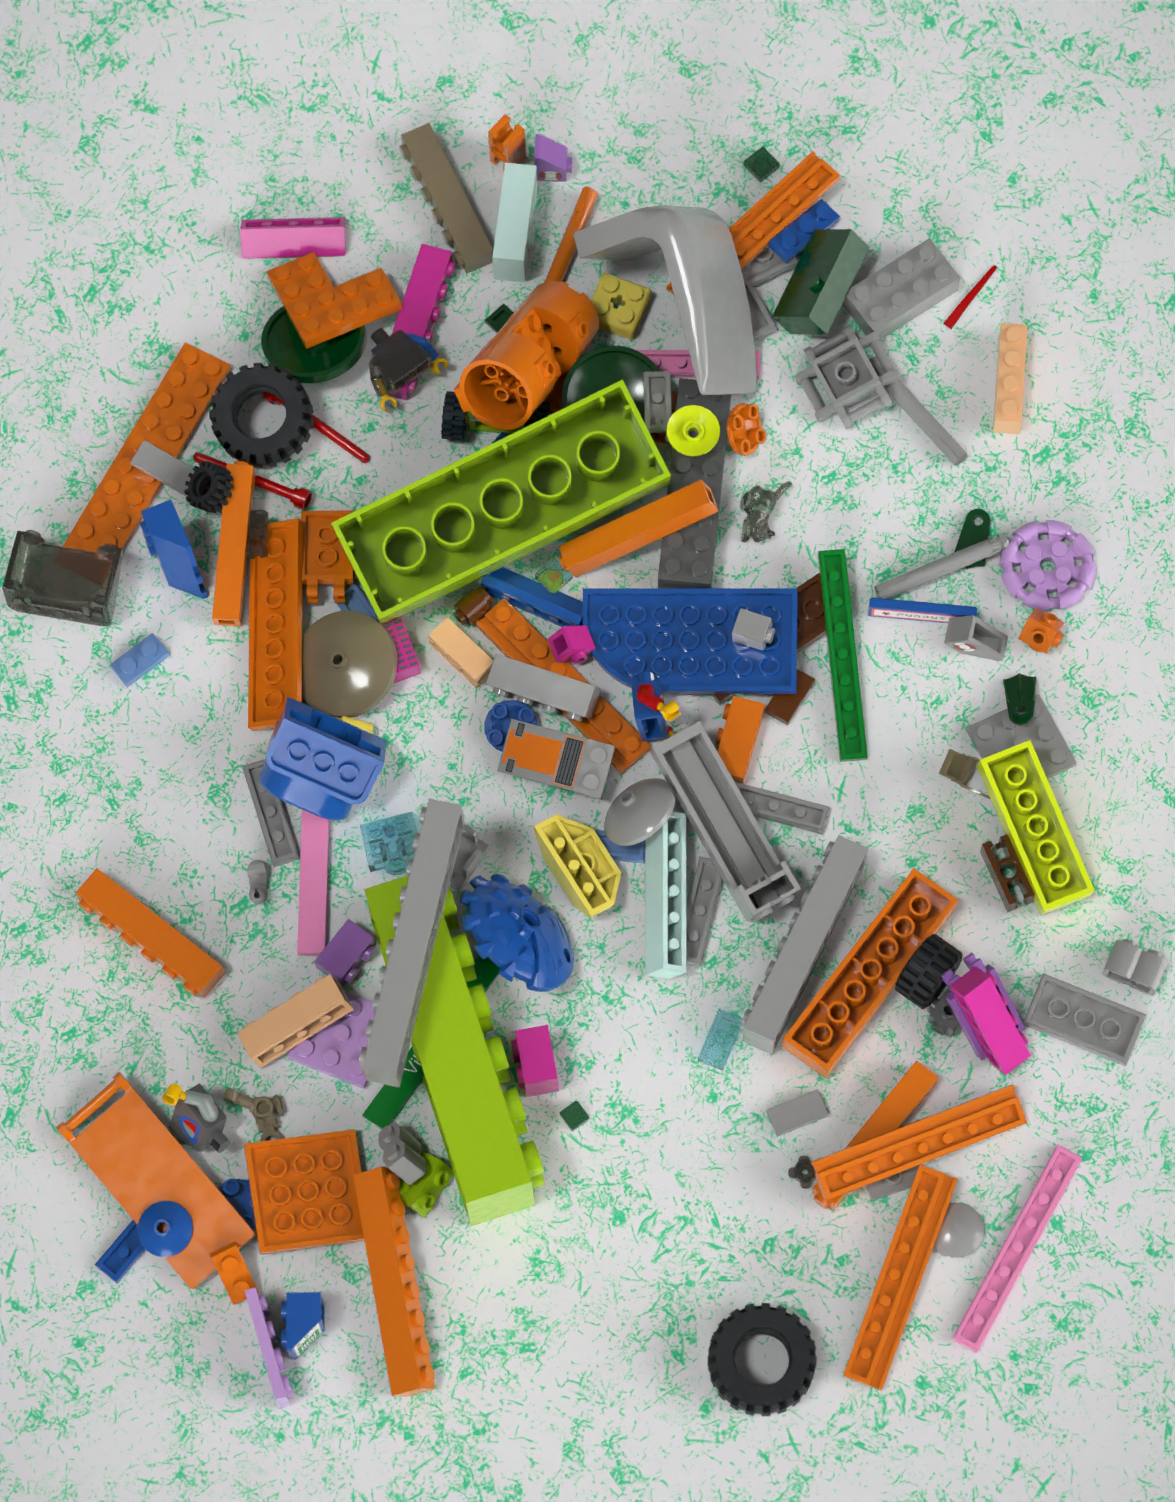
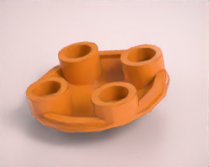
[727,403,766,456]

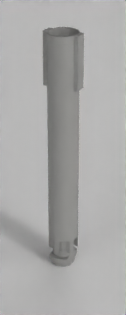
[869,356,968,466]
[874,533,1010,599]

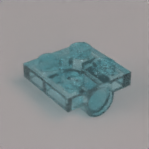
[360,811,418,875]

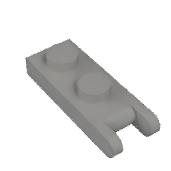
[643,371,671,443]

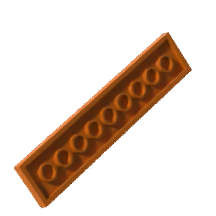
[55,342,232,586]

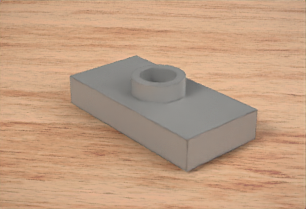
[866,1165,919,1201]

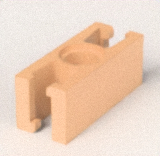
[428,617,493,689]

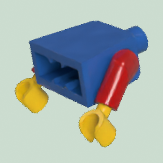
[631,672,682,742]

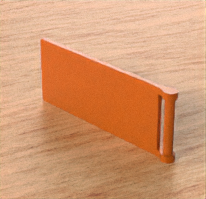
[56,1072,255,1289]

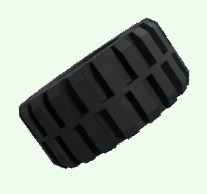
[209,363,314,468]
[708,1303,817,1417]

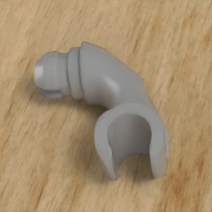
[247,860,268,904]

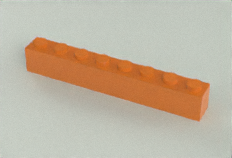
[353,1166,435,1397]

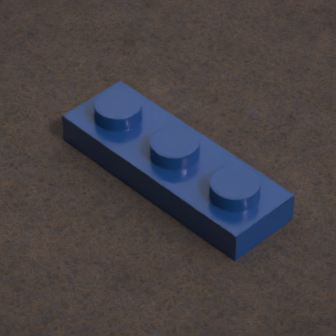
[768,199,840,263]

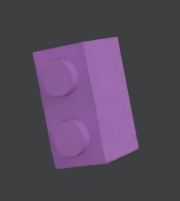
[314,919,376,987]

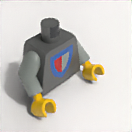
[162,1083,231,1153]

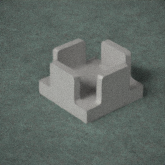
[449,824,490,892]

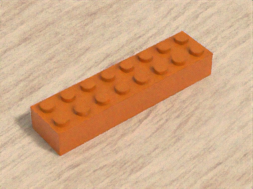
[782,868,958,1079]

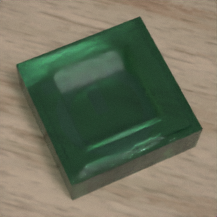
[743,146,780,183]

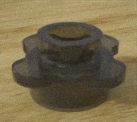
[788,1156,816,1189]

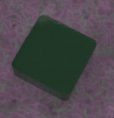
[560,1101,589,1131]

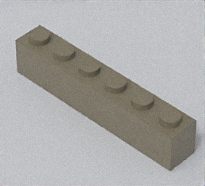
[399,123,493,274]

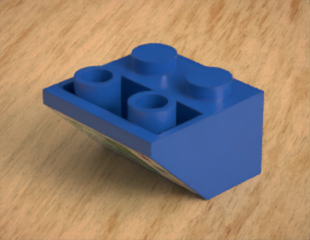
[281,1292,325,1359]

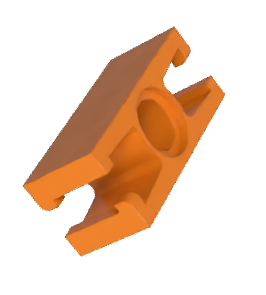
[488,114,526,171]

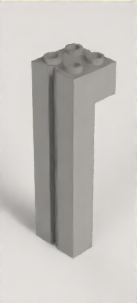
[650,721,801,922]

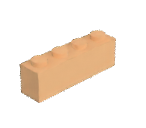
[993,323,1028,434]
[237,974,354,1068]

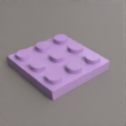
[287,991,375,1089]

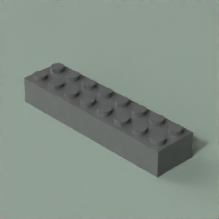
[658,378,731,588]

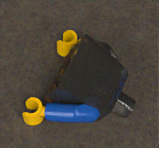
[369,328,449,412]

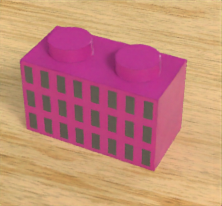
[382,618,421,684]

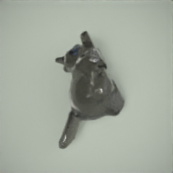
[740,481,792,543]

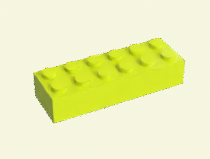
[976,740,1095,916]

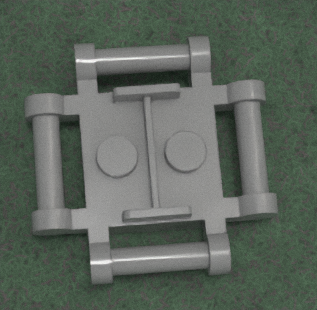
[794,325,902,429]

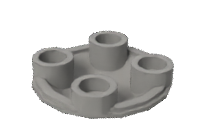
[934,1203,984,1258]

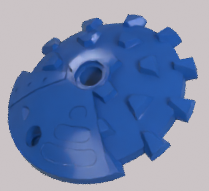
[459,874,574,992]

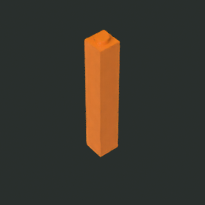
[212,461,256,627]
[559,480,719,577]
[812,1060,939,1211]

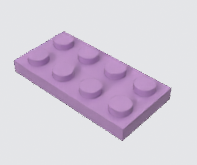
[245,1287,294,1409]

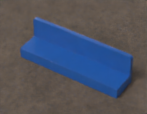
[481,567,583,627]

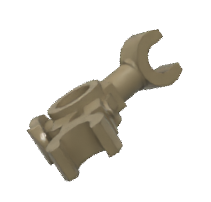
[223,1087,283,1141]

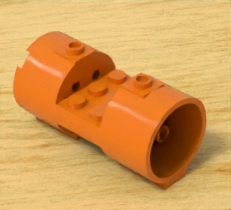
[453,281,599,430]

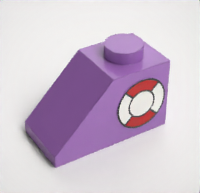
[534,134,572,182]

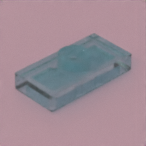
[698,1009,742,1071]

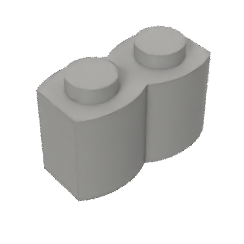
[1102,939,1168,996]
[378,1121,426,1185]

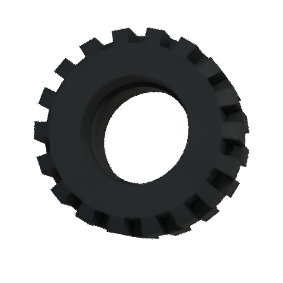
[895,934,963,1010]

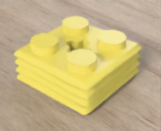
[591,273,651,340]

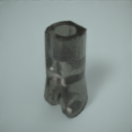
[246,510,269,559]

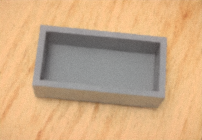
[843,238,960,339]

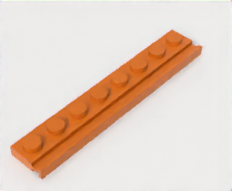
[666,151,840,295]
[476,598,651,774]
[811,1085,1027,1200]
[843,1165,958,1391]

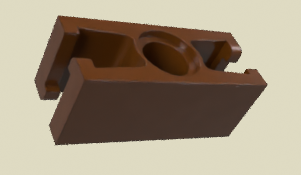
[980,834,1035,912]

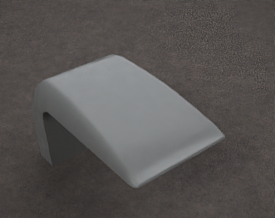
[573,205,757,395]

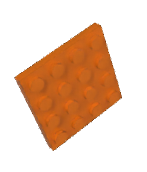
[244,1129,364,1255]

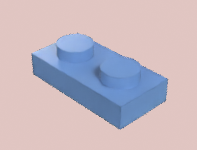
[110,633,170,687]

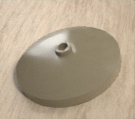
[302,611,398,718]

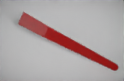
[943,265,997,330]

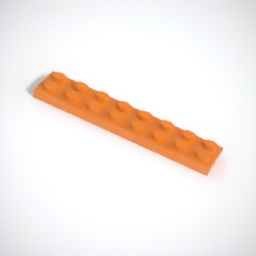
[248,518,303,731]

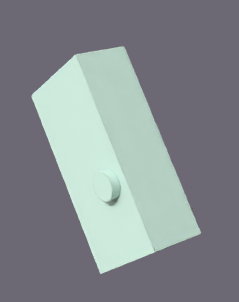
[492,163,538,283]

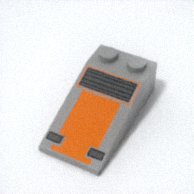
[497,719,616,800]

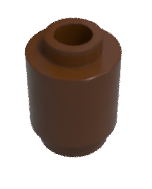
[453,587,493,626]

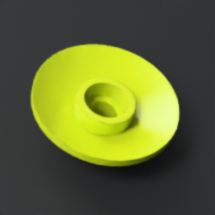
[667,405,720,456]

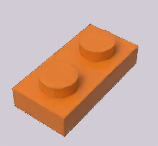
[209,1242,259,1305]

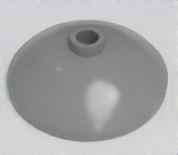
[604,778,676,846]

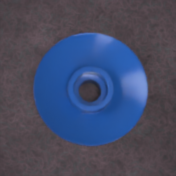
[137,1201,193,1257]

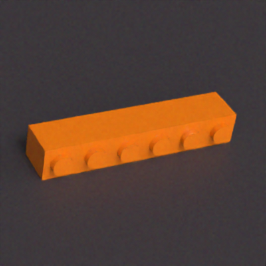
[75,868,225,998]

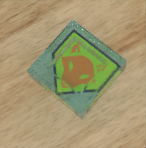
[535,558,573,595]

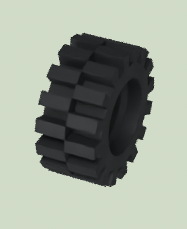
[185,461,234,513]

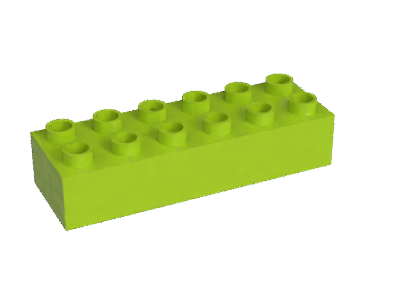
[331,379,671,624]
[364,876,545,1226]

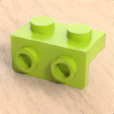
[399,1151,453,1218]

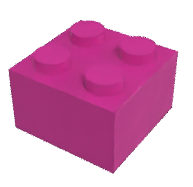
[511,1025,559,1097]

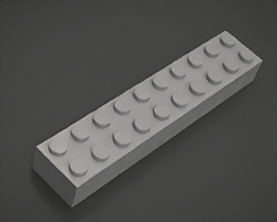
[359,798,465,1087]

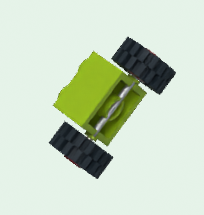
[441,391,550,441]

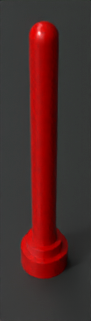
[263,393,370,463]
[193,452,312,511]

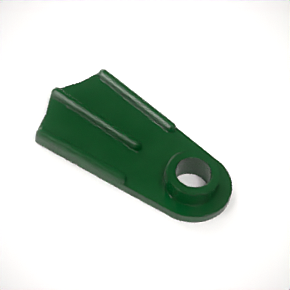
[954,509,990,569]
[1003,673,1037,725]

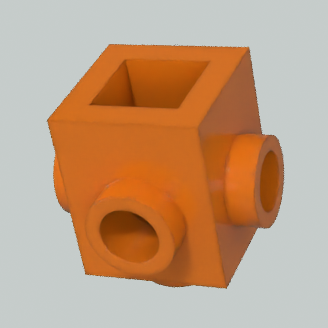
[1018,608,1064,654]

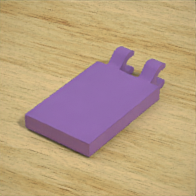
[941,953,1025,1060]

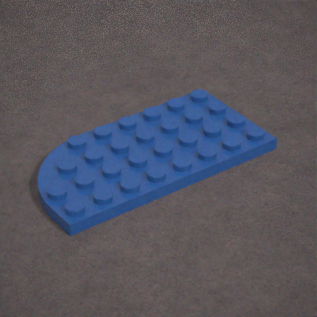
[582,588,798,694]

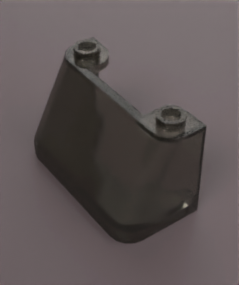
[2,530,123,626]

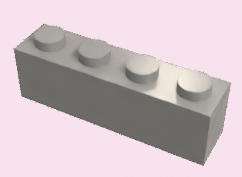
[486,654,602,722]

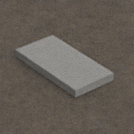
[1023,973,1146,1066]

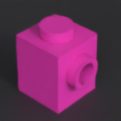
[547,625,596,664]

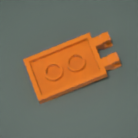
[301,510,354,604]

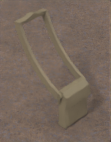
[939,749,990,799]

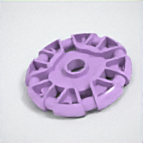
[999,520,1096,611]

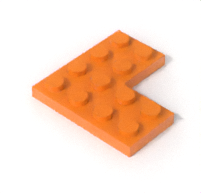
[266,252,403,349]

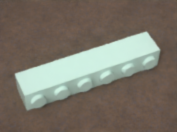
[645,811,686,980]

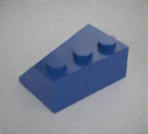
[139,499,208,599]

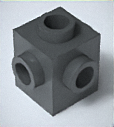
[927,988,962,1037]

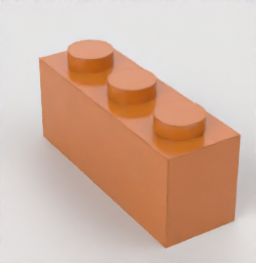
[715,696,765,784]

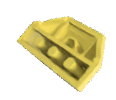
[533,814,621,918]

